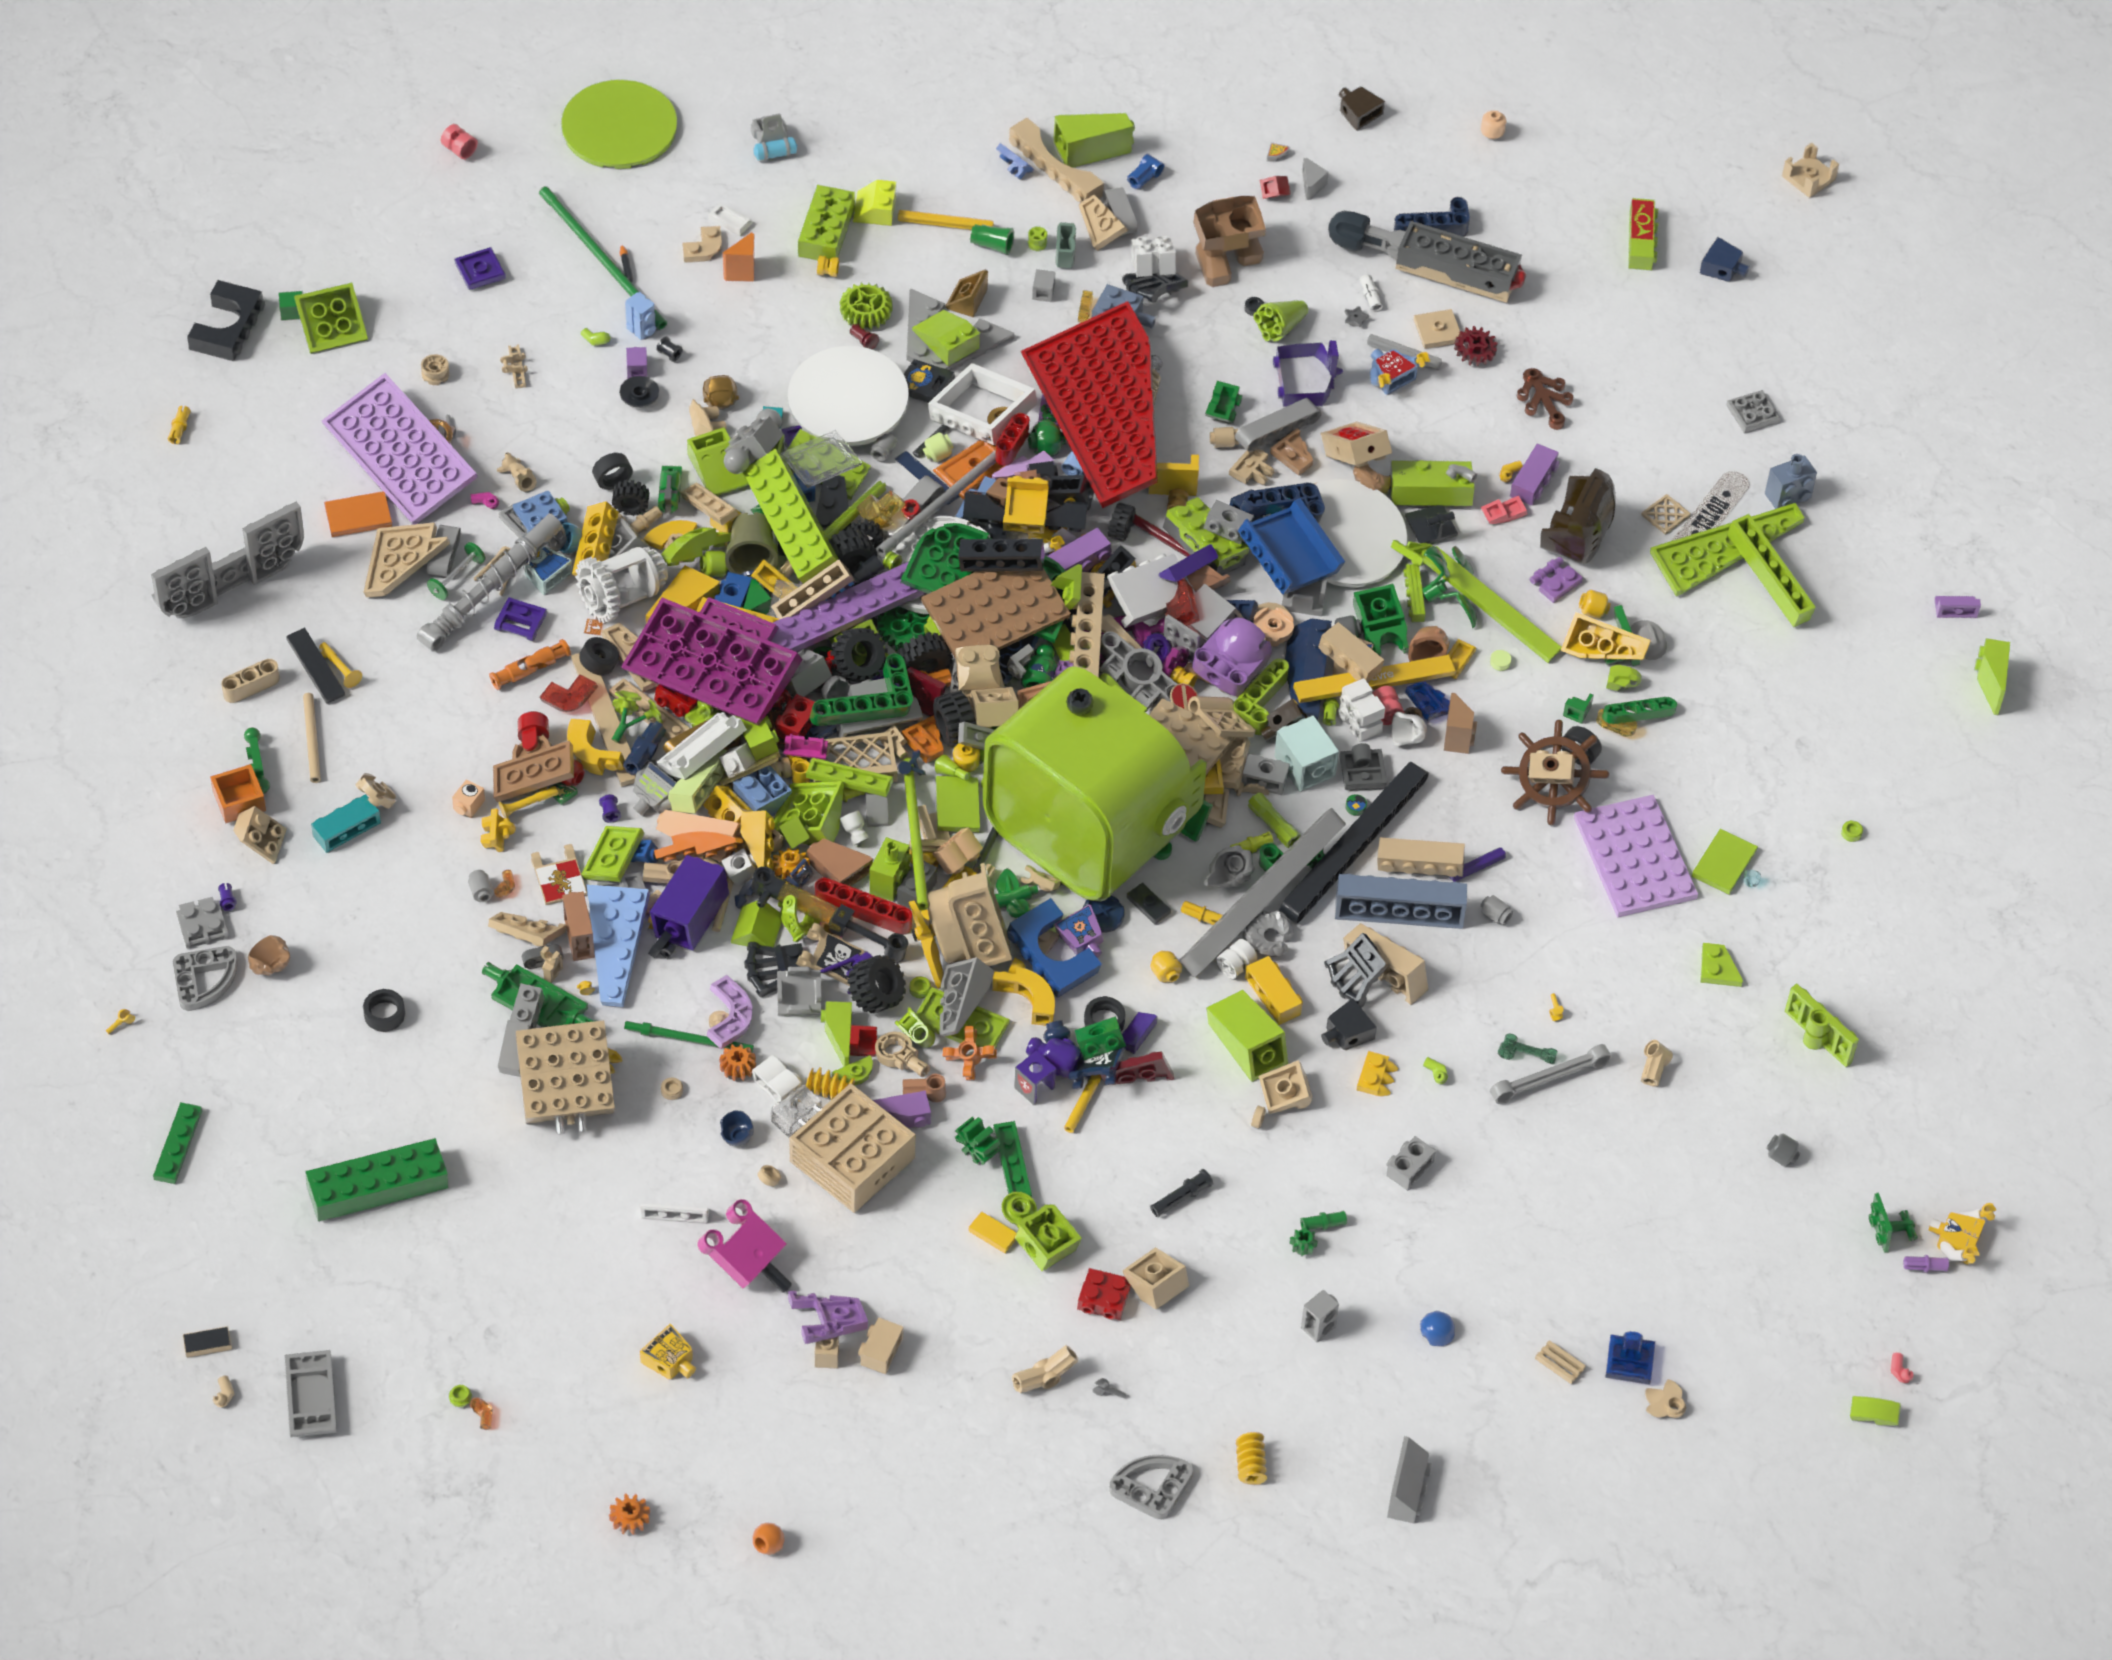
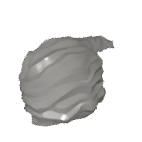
[1203,845,1255,888]

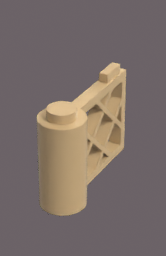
[1188,696,1256,737]

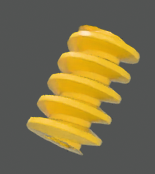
[805,1067,855,1100]
[1236,1432,1267,1485]

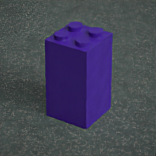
[650,855,729,951]

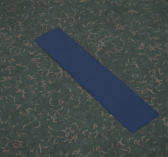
[895,451,959,505]

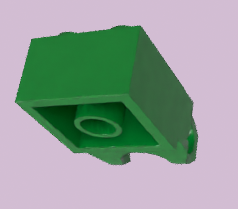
[1353,584,1409,657]

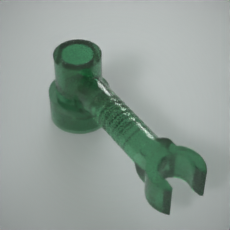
[1498,1033,1558,1064]

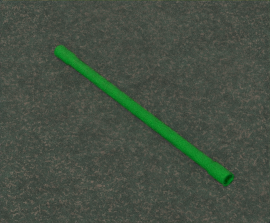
[539,186,667,330]

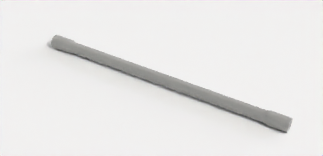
[876,450,996,557]

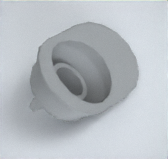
[1631,620,1667,660]

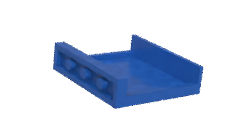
[1238,498,1345,595]

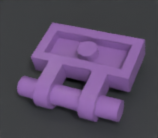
[1529,557,1583,603]

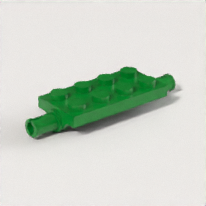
[482,962,595,1028]

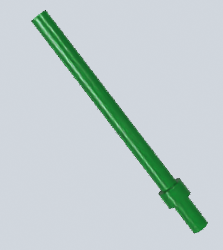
[624,1021,754,1053]

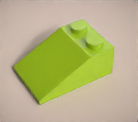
[912,310,980,366]
[1974,638,2010,715]

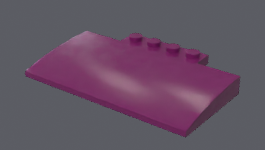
[621,597,803,725]

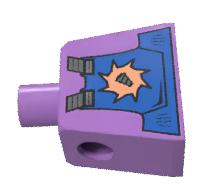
[1054,904,1104,958]

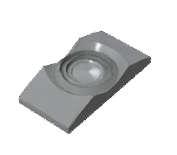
[285,1350,337,1437]

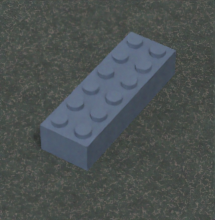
[1335,874,1467,929]

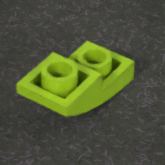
[1850,1396,1901,1425]

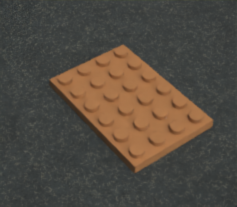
[921,568,1070,659]

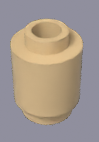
[1209,427,1239,448]

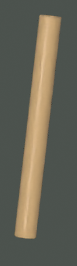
[303,693,321,783]

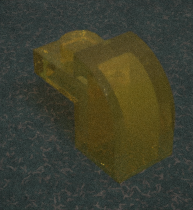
[856,490,906,528]

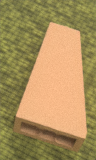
[656,810,741,863]

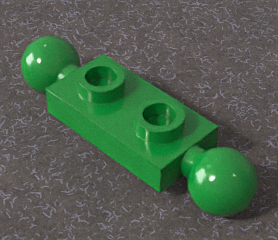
[244,727,270,794]

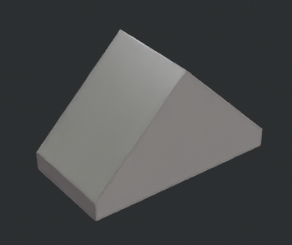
[1302,158,1328,200]
[865,792,888,827]

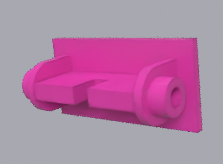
[784,734,828,760]

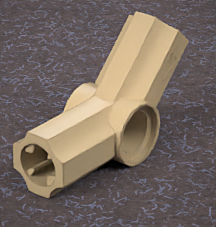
[643,852,704,884]
[1012,1345,1079,1393]

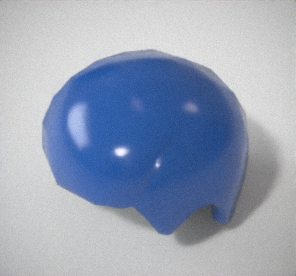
[1420,1310,1455,1346]

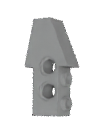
[498,984,544,1077]

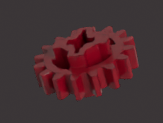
[1454,326,1498,366]

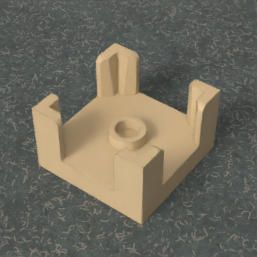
[1782,142,1839,198]

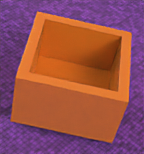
[210,764,266,824]

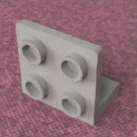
[1164,615,1207,661]

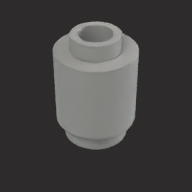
[871,432,897,461]
[468,870,494,902]
[1480,895,1513,925]

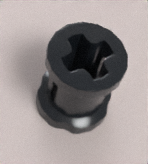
[656,336,683,362]

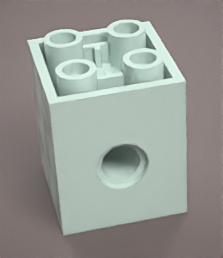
[1274,716,1339,792]

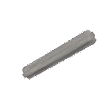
[1367,334,1442,369]

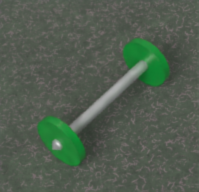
[427,542,486,600]

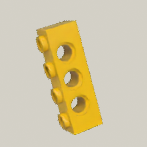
[572,501,619,576]

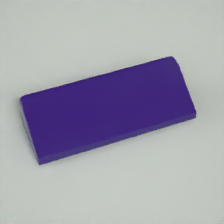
[1159,544,1218,582]

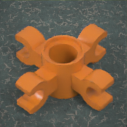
[943,1026,997,1080]

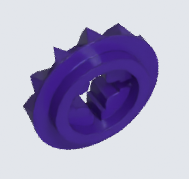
[1142,633,1171,664]

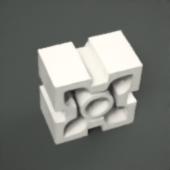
[1131,235,1176,277]
[1339,678,1385,742]

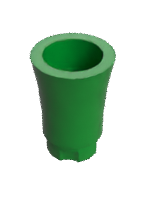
[970,224,1015,255]

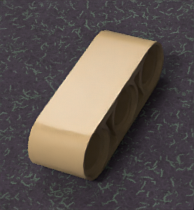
[221,659,280,703]

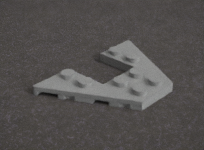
[907,288,1014,370]

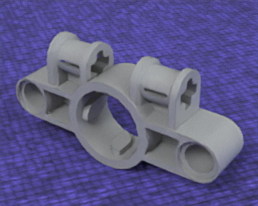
[1099,631,1177,710]

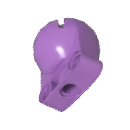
[1192,618,1272,696]

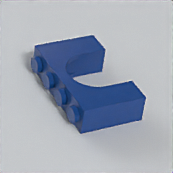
[1007,898,1102,998]

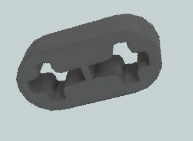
[521,944,564,969]

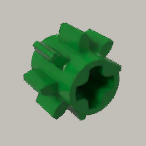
[1289,1227,1318,1257]

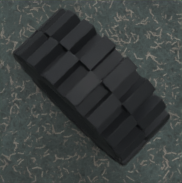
[898,632,953,673]

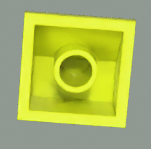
[853,180,896,226]

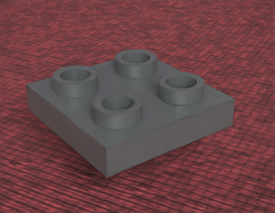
[1340,743,1387,790]

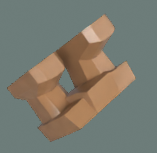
[1193,196,1266,287]

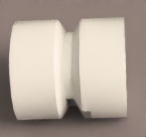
[1216,939,1257,979]

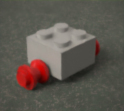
[771,648,837,711]

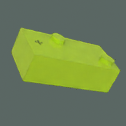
[1390,460,1474,506]

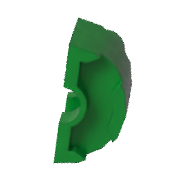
[1205,381,1242,423]

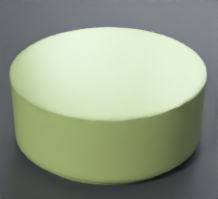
[1490,650,1511,671]

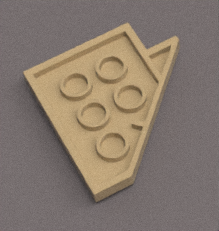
[363,523,450,598]

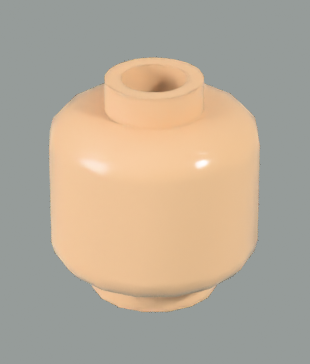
[1481,110,1507,139]

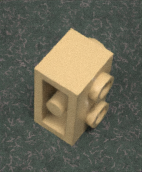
[858,1317,904,1374]

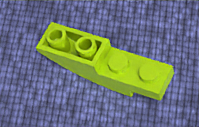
[661,527,731,566]

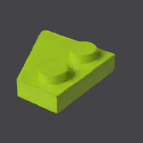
[1391,540,1433,566]
[1700,943,1743,987]

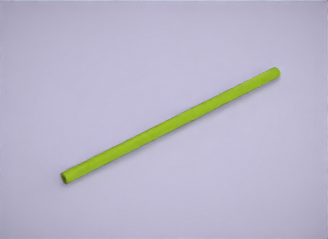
[903,758,928,910]

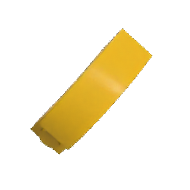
[567,719,625,776]
[992,967,1055,1026]

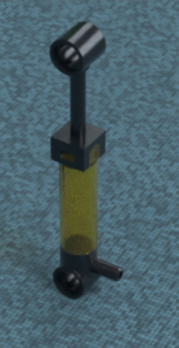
[751,866,909,963]

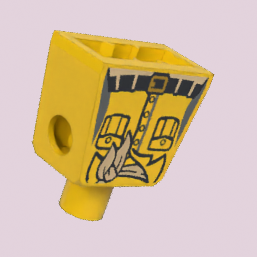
[640,1324,696,1379]

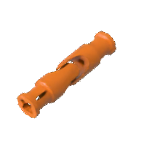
[489,639,571,690]

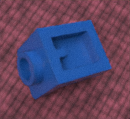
[631,840,659,864]

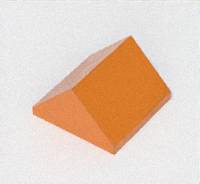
[723,232,755,282]

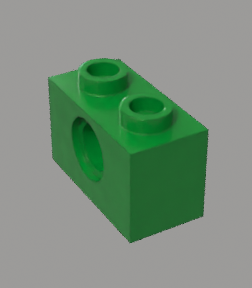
[1075,1016,1126,1061]

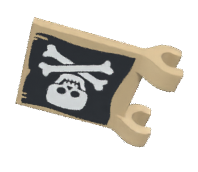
[796,923,864,986]

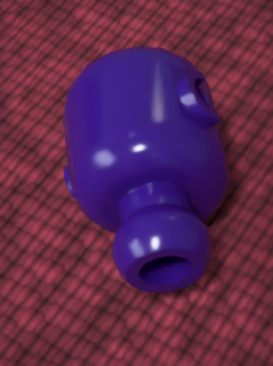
[1026,1037,1081,1078]

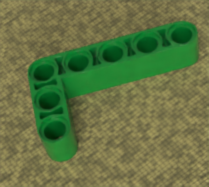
[810,653,913,726]

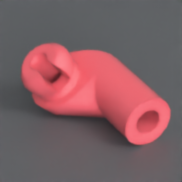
[1890,1352,1914,1383]

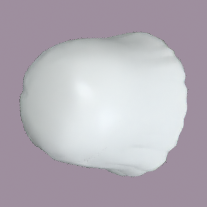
[1392,712,1427,746]

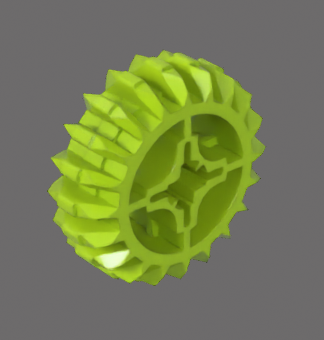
[840,282,893,330]

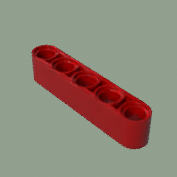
[815,878,912,935]

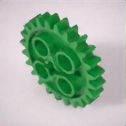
[877,606,930,651]

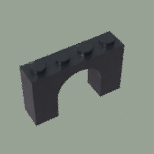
[187,280,265,361]

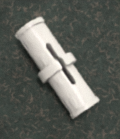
[1360,274,1383,312]

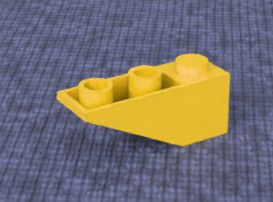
[741,811,775,870]

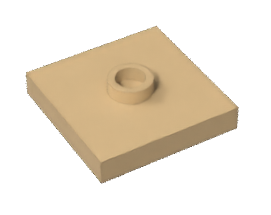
[1413,309,1460,349]

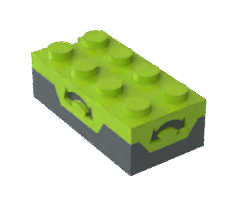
[1162,497,1250,575]

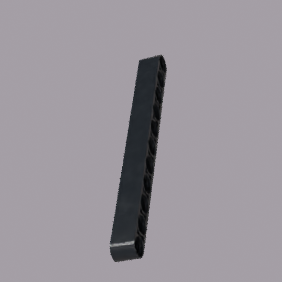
[1279,761,1429,924]

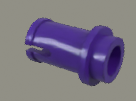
[218,883,237,911]

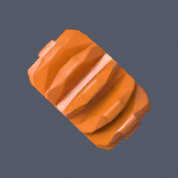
[719,1043,756,1081]

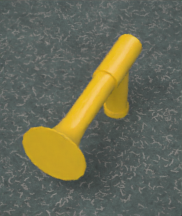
[319,642,362,688]
[499,786,559,818]

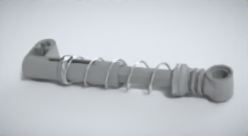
[417,513,567,652]

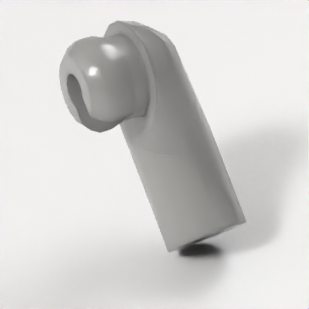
[1446,464,1478,482]

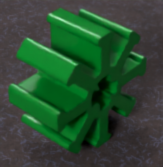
[955,1116,1001,1165]

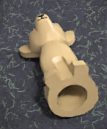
[497,452,537,492]

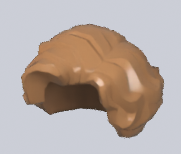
[1353,464,1391,493]
[248,935,290,976]

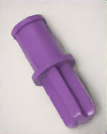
[1903,1255,1949,1273]

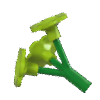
[611,690,663,743]

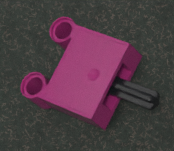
[697,1199,792,1293]

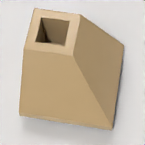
[233,806,287,864]

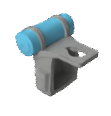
[751,114,798,161]

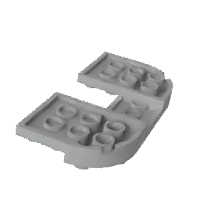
[151,501,304,618]

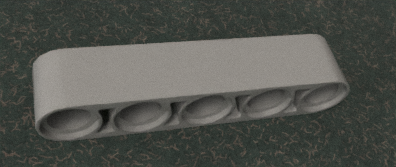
[1235,398,1322,452]

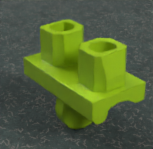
[685,701,723,727]

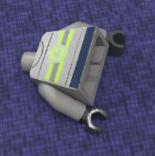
[633,760,676,816]

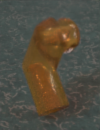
[494,870,515,898]
[470,1397,493,1430]

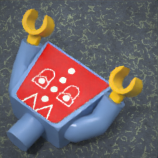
[1370,349,1430,395]

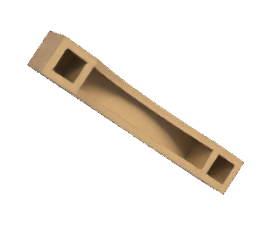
[1009,117,1104,203]

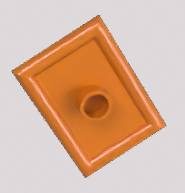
[933,440,1007,500]

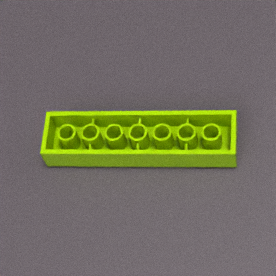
[743,449,839,584]

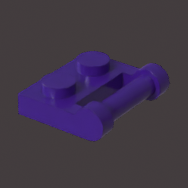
[494,597,547,641]

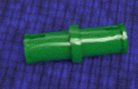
[1300,1211,1347,1230]

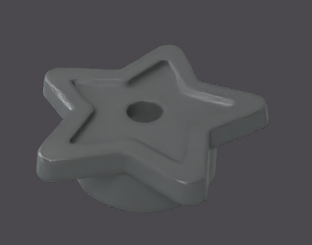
[1344,306,1369,327]

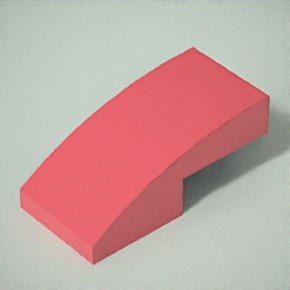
[1481,495,1528,524]

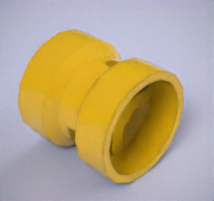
[817,255,839,277]
[1170,666,1197,687]

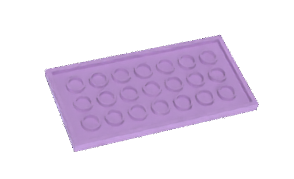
[322,373,478,525]

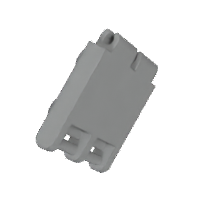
[176,897,229,948]

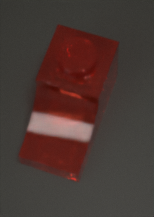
[1165,578,1200,626]

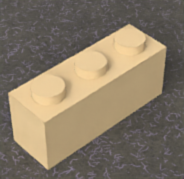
[1318,622,1384,683]

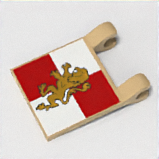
[531,844,587,905]

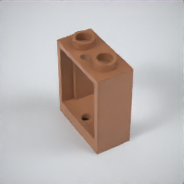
[562,891,595,961]

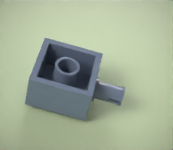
[1091,284,1156,329]
[1765,454,1817,509]

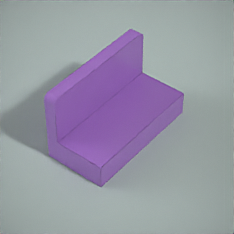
[1934,596,1981,618]

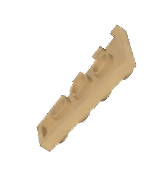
[602,623,659,692]

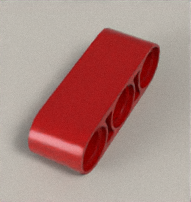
[995,413,1030,466]

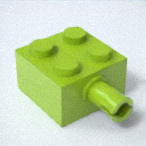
[869,837,912,902]

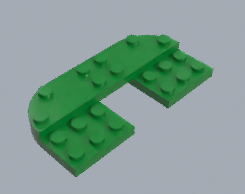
[901,523,1070,643]

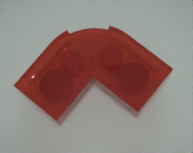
[539,674,598,712]

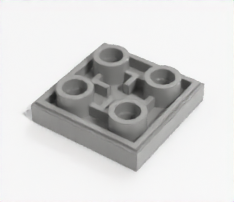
[1726,390,1781,433]

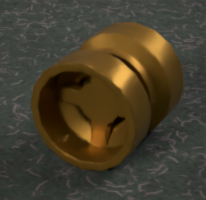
[1167,489,1189,510]

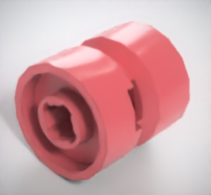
[441,124,478,159]
[1372,686,1405,725]

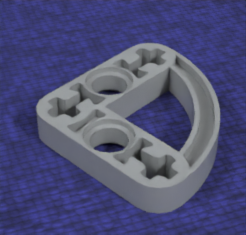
[173,946,237,1011]
[1109,1455,1193,1519]

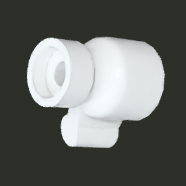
[840,810,869,845]

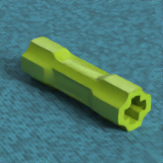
[1248,793,1301,848]

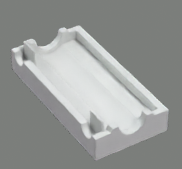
[657,712,747,779]

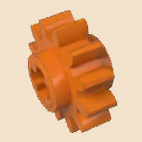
[609,1493,650,1535]

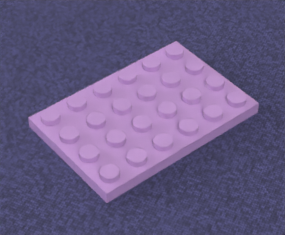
[1574,794,1698,918]

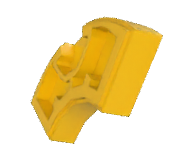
[644,520,697,550]

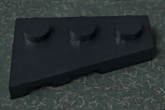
[815,473,851,531]

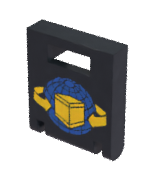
[903,359,955,403]

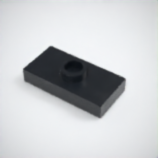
[1126,882,1171,924]

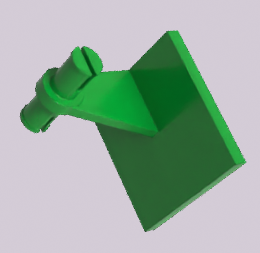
[1868,1193,1918,1253]

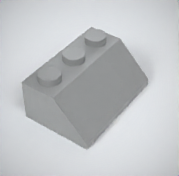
[1387,1436,1432,1524]

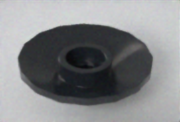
[619,376,659,408]

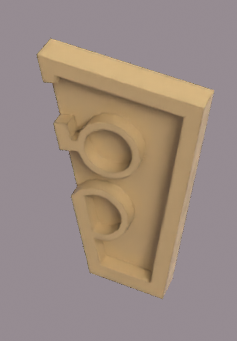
[1079,195,1128,251]
[1220,737,1250,789]
[488,912,567,947]

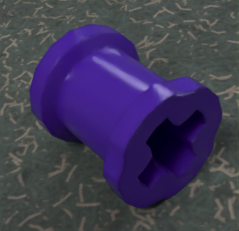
[599,794,621,823]

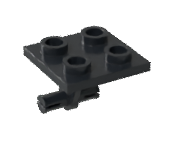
[1405,505,1458,544]

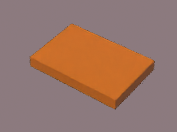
[324,491,392,537]

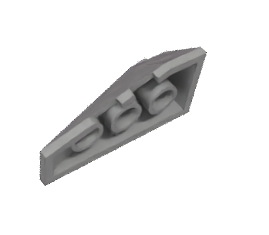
[940,957,994,1037]

